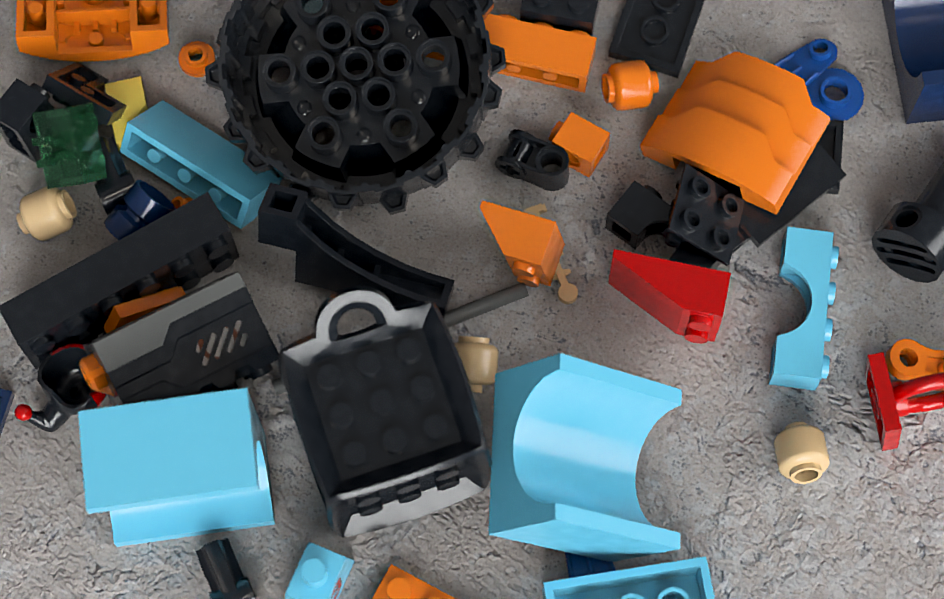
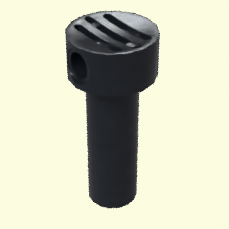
[872,162,944,283]

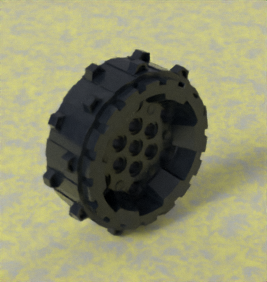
[205,0,506,215]

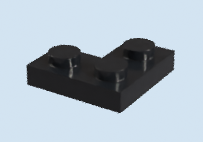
[42,61,127,126]

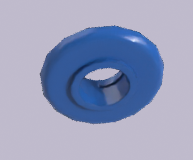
[807,68,864,121]

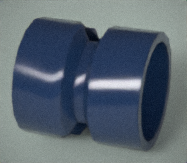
[104,180,176,240]

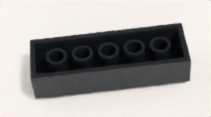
[0,192,239,369]

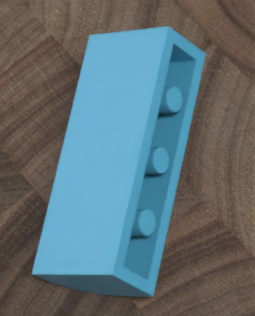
[119,100,282,229]

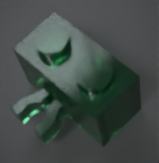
[31,102,107,189]

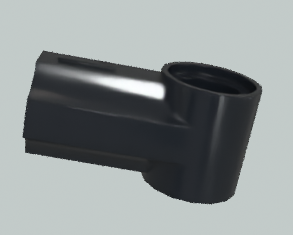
[83,136,135,216]
[196,538,256,599]

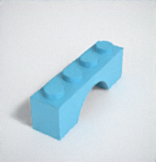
[768,226,839,390]

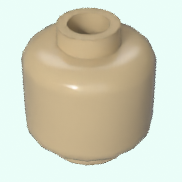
[16,185,77,241]
[454,336,499,393]
[774,422,830,484]

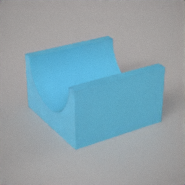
[488,353,682,562]
[78,388,275,547]

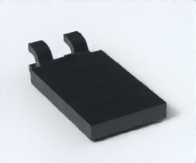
[608,0,705,78]
[716,143,846,254]

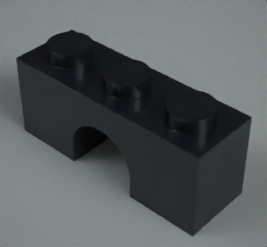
[605,180,721,270]

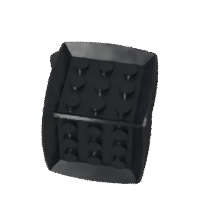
[278,286,492,538]

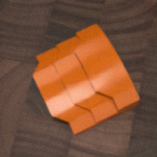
[16,0,169,62]
[640,51,830,215]

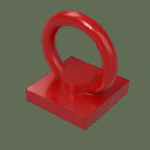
[865,352,944,451]

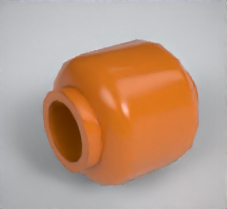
[601,60,659,111]

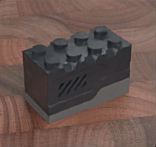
[79,271,279,406]

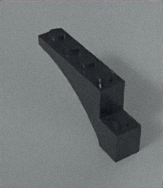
[258,183,455,318]

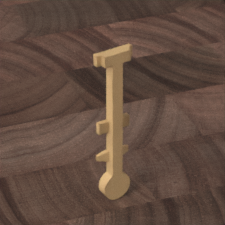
[522,204,578,304]

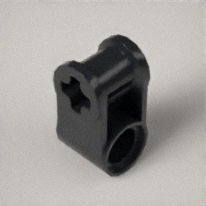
[495,129,569,191]

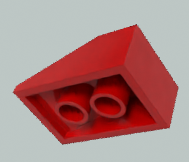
[608,249,731,344]

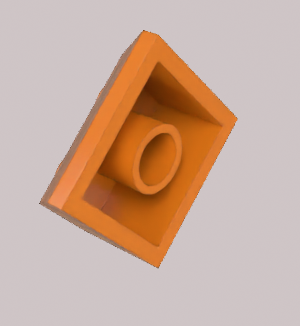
[480,200,565,288]

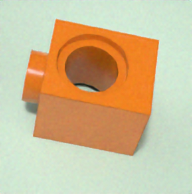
[549,112,610,178]

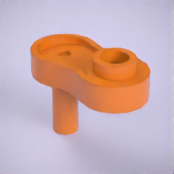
[885,339,944,392]

